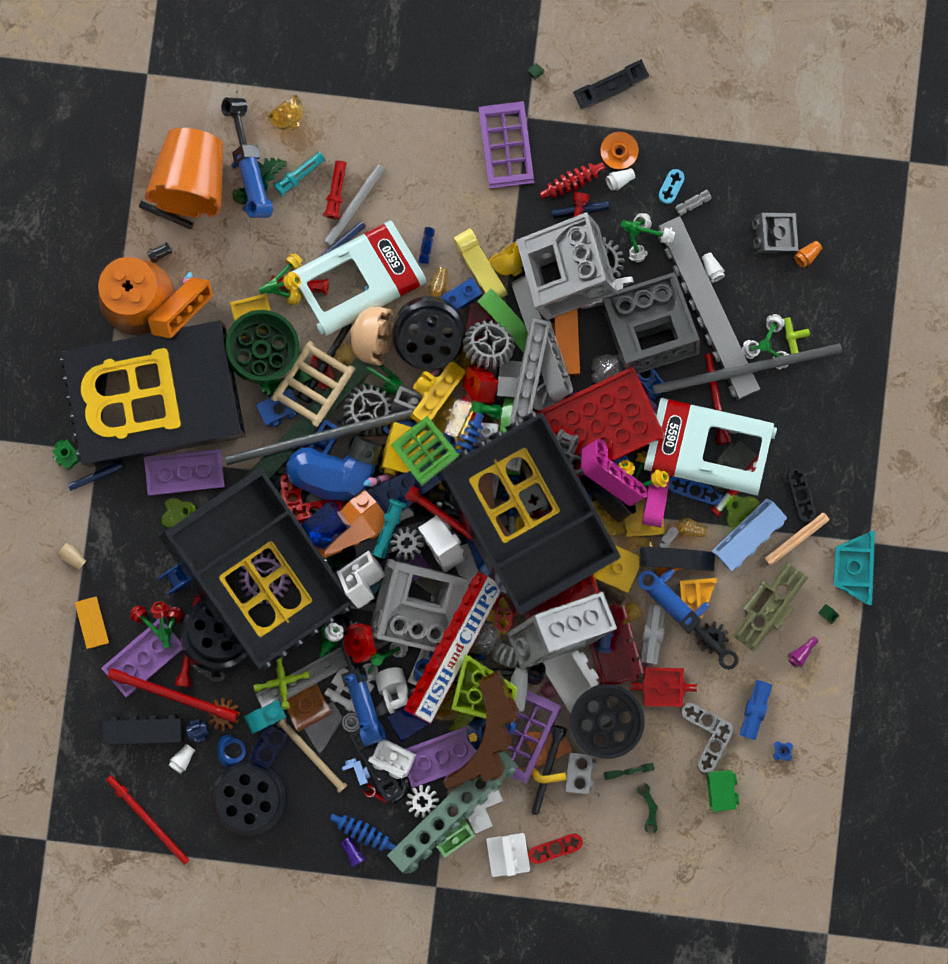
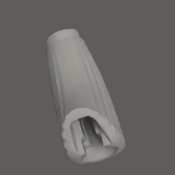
[510,667,528,712]

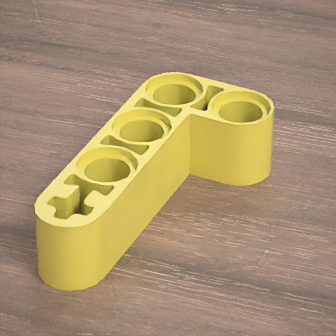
[453,228,508,298]

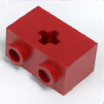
[462,364,499,403]

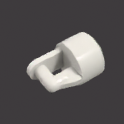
[375,667,408,714]

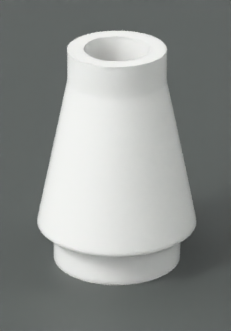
[606,168,635,191]
[702,253,725,282]
[168,744,195,774]

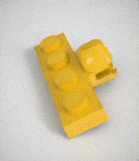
[410,361,465,423]

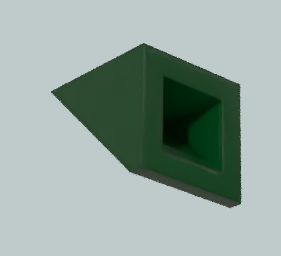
[527,63,545,80]
[818,604,839,624]

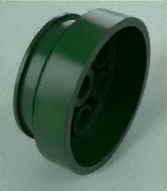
[225,310,299,385]

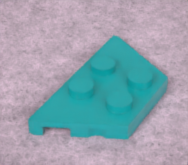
[833,531,875,605]

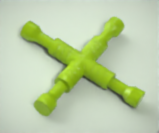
[254,657,310,709]

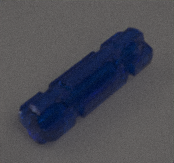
[419,227,435,264]

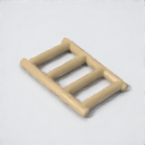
[271,341,355,427]

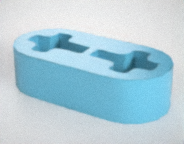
[658,169,684,205]

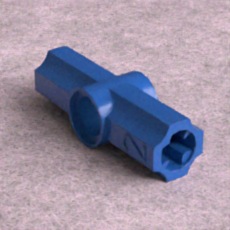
[739,680,772,740]

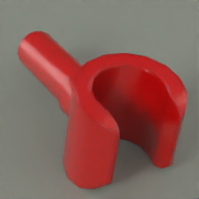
[362,783,387,804]

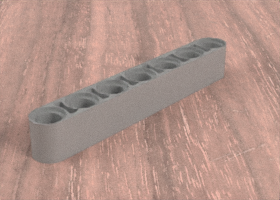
[512,275,573,401]

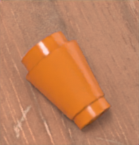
[794,241,823,268]

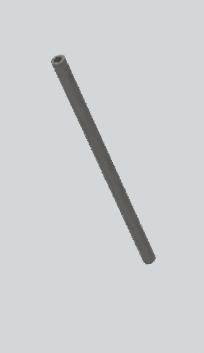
[652,343,842,394]
[225,409,413,465]

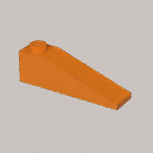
[312,489,385,558]

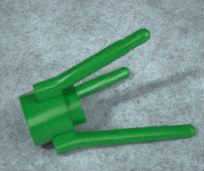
[362,364,402,396]

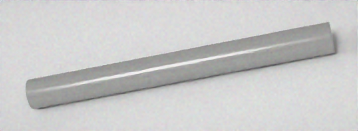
[324,164,385,246]

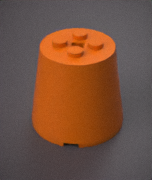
[145,128,224,218]
[98,257,175,335]

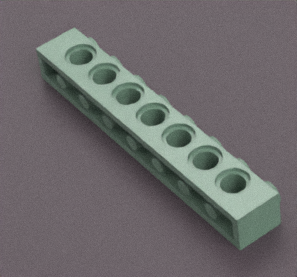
[387,751,518,874]

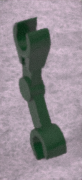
[604,763,655,780]
[637,783,658,833]

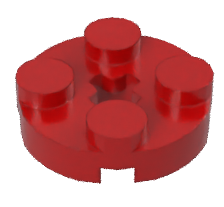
[344,623,376,663]

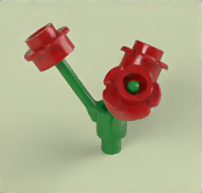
[130,601,184,649]

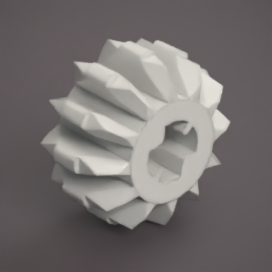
[406,785,439,818]

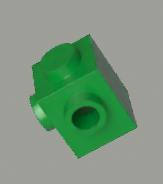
[52,439,79,471]

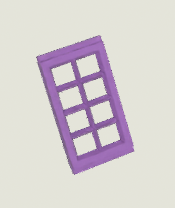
[479,101,534,189]
[508,690,562,784]

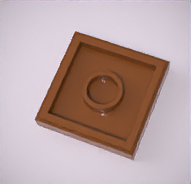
[286,683,332,732]

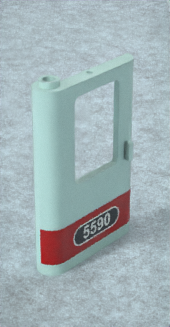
[292,220,427,336]
[644,398,777,495]

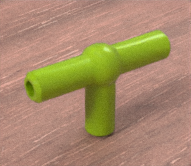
[784,317,810,354]

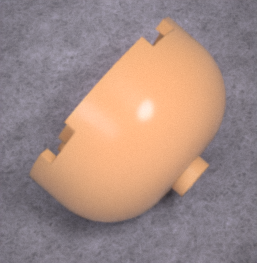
[350,307,393,366]

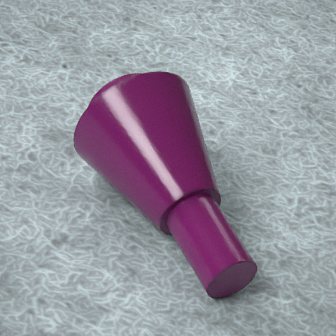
[788,636,819,668]

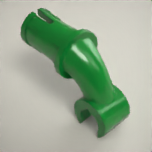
[471,401,503,420]

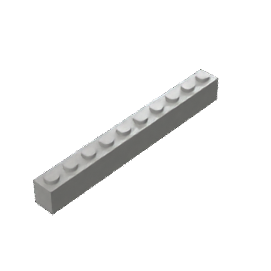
[658,216,760,400]

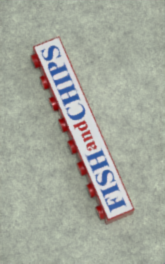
[404,572,501,724]

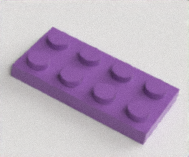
[144,449,225,496]
[101,619,183,697]
[405,726,477,788]

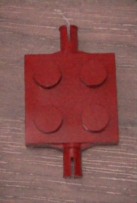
[631,667,697,707]

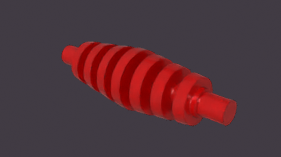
[539,162,605,200]

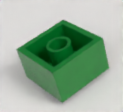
[706,769,739,812]

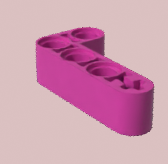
[581,439,648,506]
[642,472,670,528]

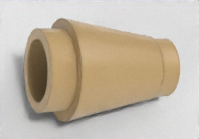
[57,543,86,570]

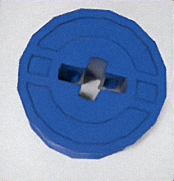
[157,565,191,596]

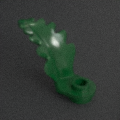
[232,157,287,204]

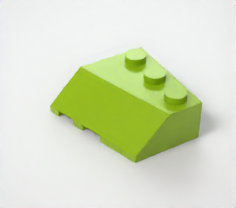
[452,654,518,719]

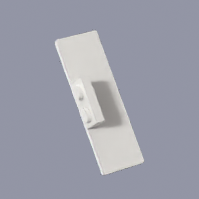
[543,650,613,731]

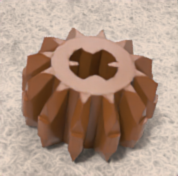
[207,698,240,731]

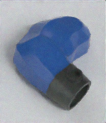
[286,436,382,501]

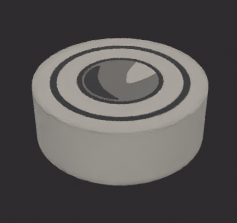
[342,713,360,732]

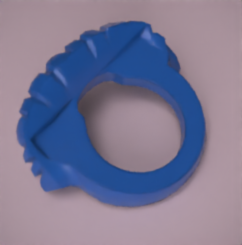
[217,734,246,767]

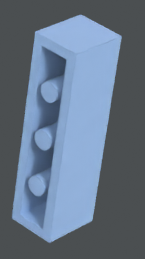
[712,498,787,571]

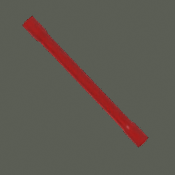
[107,668,238,723]

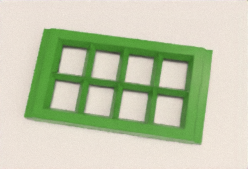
[391,416,459,485]

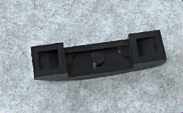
[573,59,650,109]
[639,547,715,572]
[349,728,403,802]

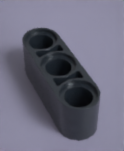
[585,478,636,522]

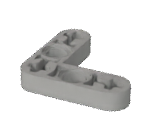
[681,703,733,773]

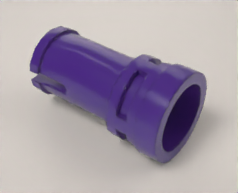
[340,837,365,867]

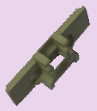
[732,561,808,652]

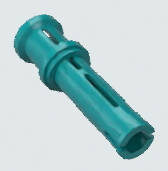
[273,151,326,197]
[373,499,406,558]

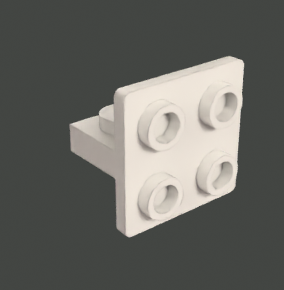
[486,833,530,877]

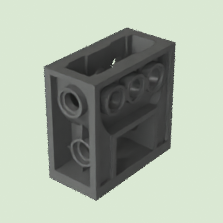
[602,272,700,374]

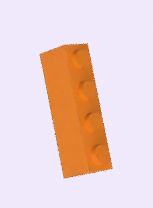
[148,277,214,338]
[551,309,580,376]

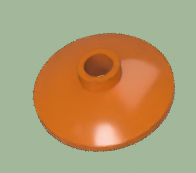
[600,132,639,170]

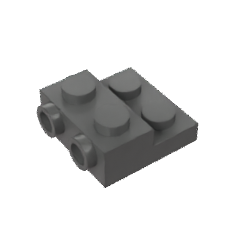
[752,213,798,253]

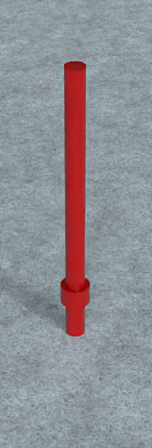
[106,775,190,865]

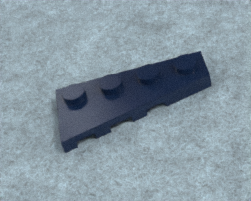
[367,458,440,514]

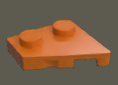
[522,731,572,767]

